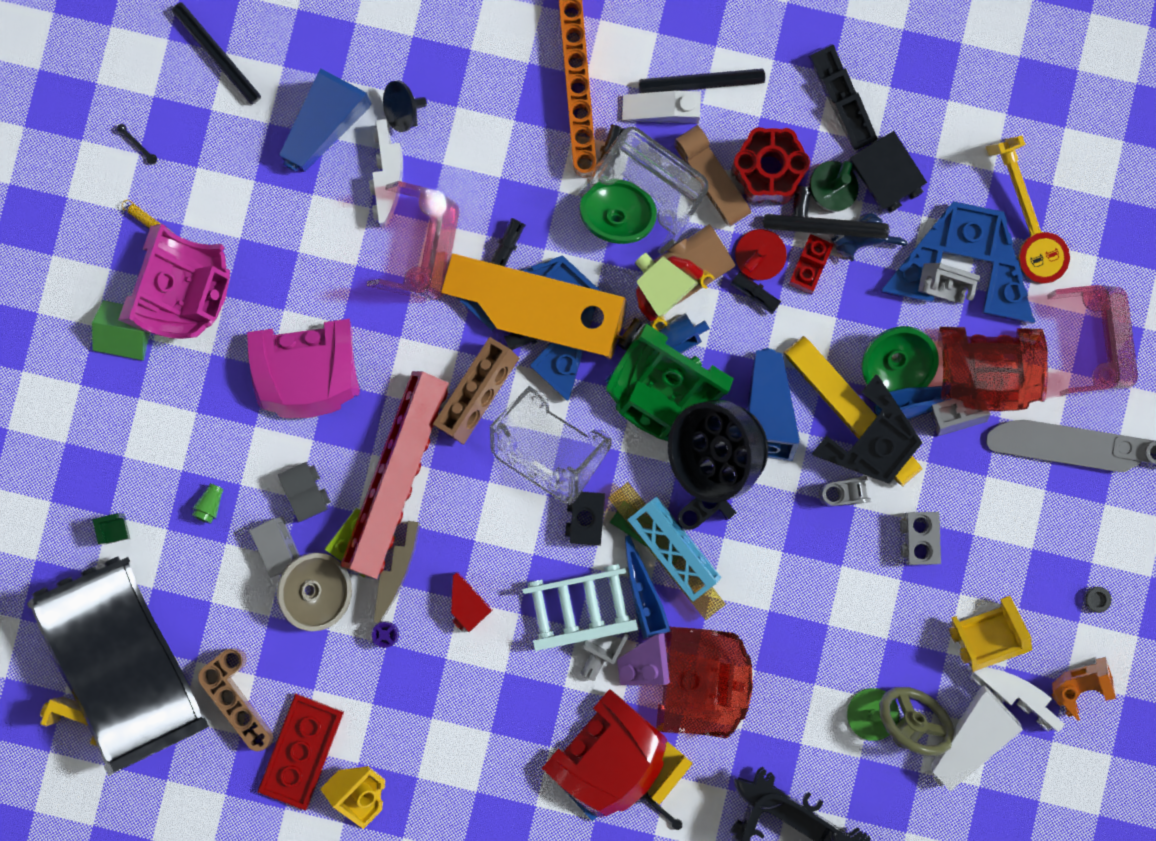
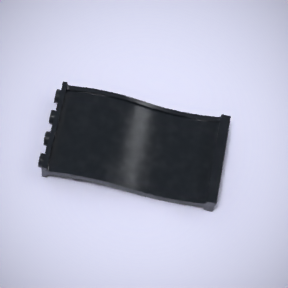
[27,556,209,776]

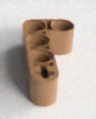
[674,125,751,227]
[198,648,273,751]

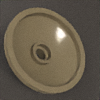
[277,553,352,631]

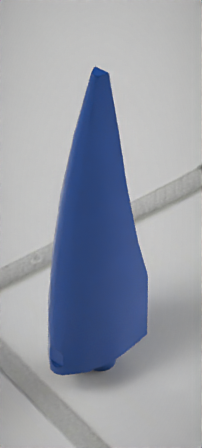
[605,313,710,384]
[874,382,988,420]
[625,535,671,640]

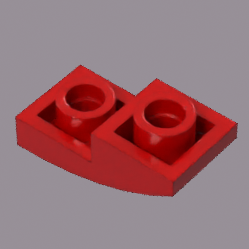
[788,234,834,295]

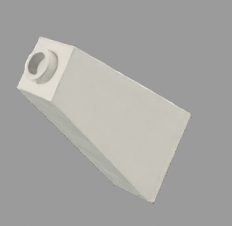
[931,684,1023,791]

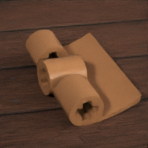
[653,224,735,305]

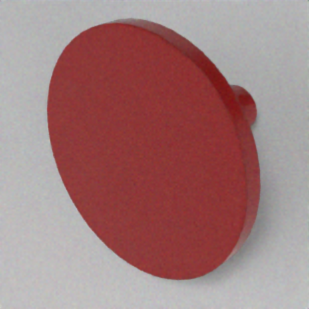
[735,229,787,281]

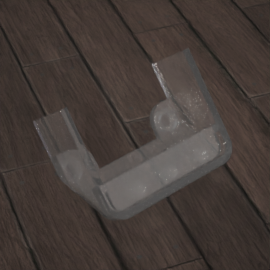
[578,127,709,254]

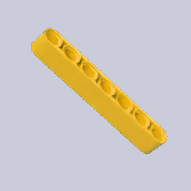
[784,336,922,487]

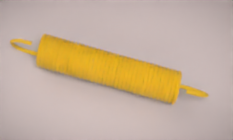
[121,200,172,232]

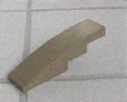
[374,521,421,623]

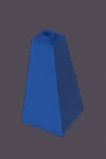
[279,68,372,172]
[747,348,800,461]

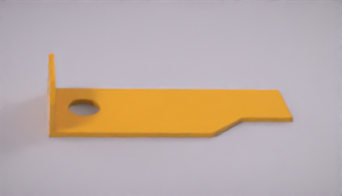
[441,253,627,359]

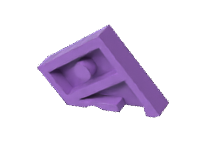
[617,633,670,685]

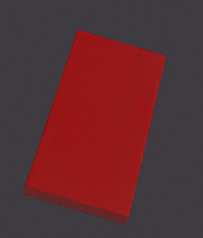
[257,693,345,811]

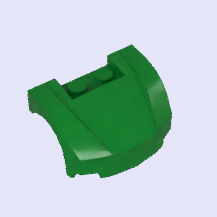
[606,324,734,441]

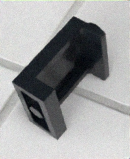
[848,131,927,214]

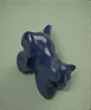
[831,213,908,262]

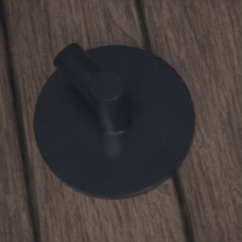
[383,80,427,132]

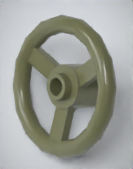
[879,687,954,756]

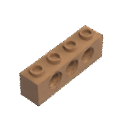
[433,337,520,445]

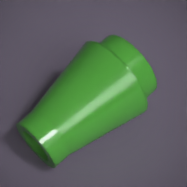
[192,483,224,524]

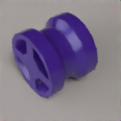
[371,621,399,648]

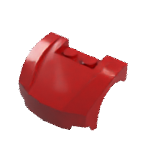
[542,689,667,818]

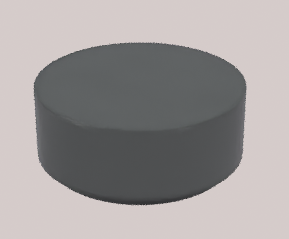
[1083,587,1112,613]

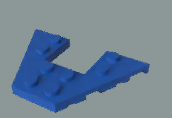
[881,201,1035,324]
[456,255,600,401]

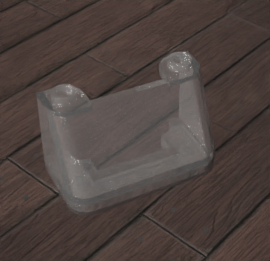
[490,386,612,505]

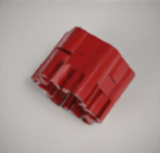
[731,127,810,205]

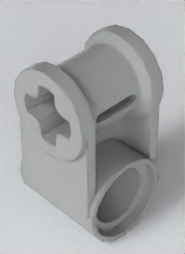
[819,476,871,507]

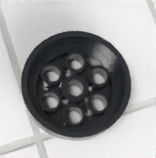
[668,399,768,503]

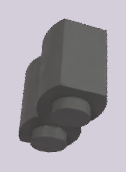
[278,462,331,522]

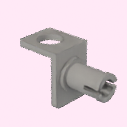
[580,632,629,681]

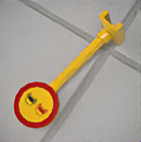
[986,135,1070,284]

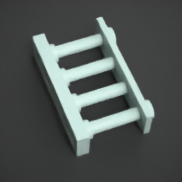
[523,564,638,651]

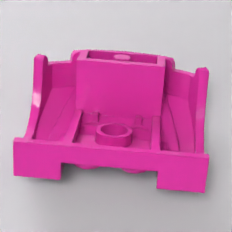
[118,224,230,339]
[247,319,360,418]

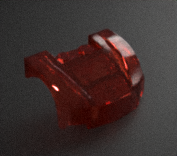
[937,326,1048,411]
[656,626,753,739]

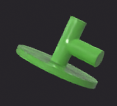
[847,688,900,741]

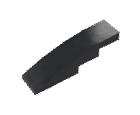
[808,44,878,150]

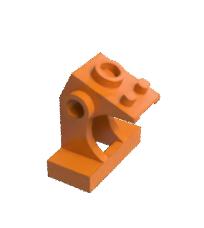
[1052,657,1116,721]

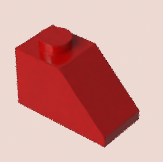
[451,572,493,632]

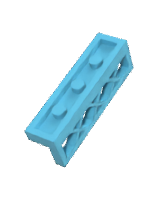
[627,496,722,601]

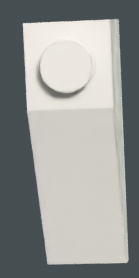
[622,91,701,124]

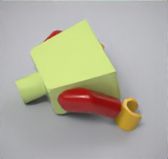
[635,253,715,330]

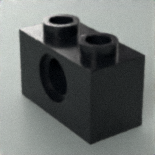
[565,491,605,546]

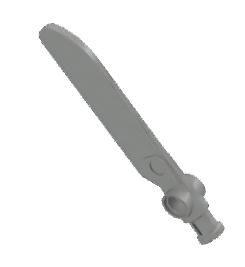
[986,420,1156,472]

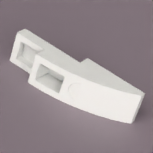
[369,119,403,227]
[967,666,1065,732]

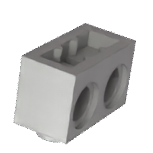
[900,512,941,565]

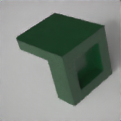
[92,513,130,545]

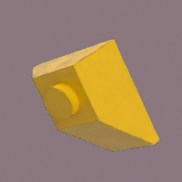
[320,766,385,829]

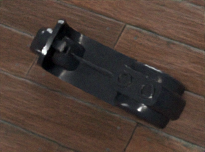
[730,767,871,841]

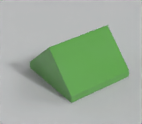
[92,300,150,361]

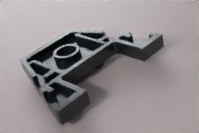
[812,374,922,484]

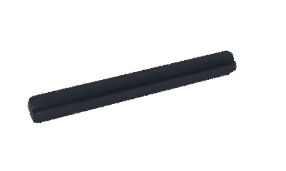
[172,2,261,105]
[638,68,766,93]
[763,214,890,239]

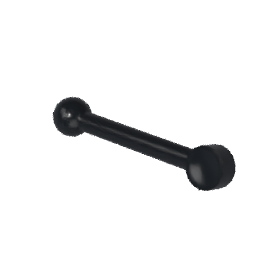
[116,124,158,165]
[640,792,683,830]

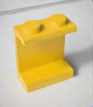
[647,741,693,805]

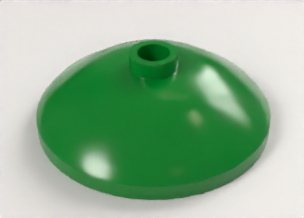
[579,179,657,244]
[861,326,939,392]

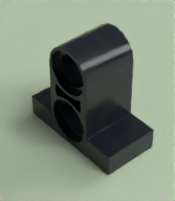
[677,498,737,530]

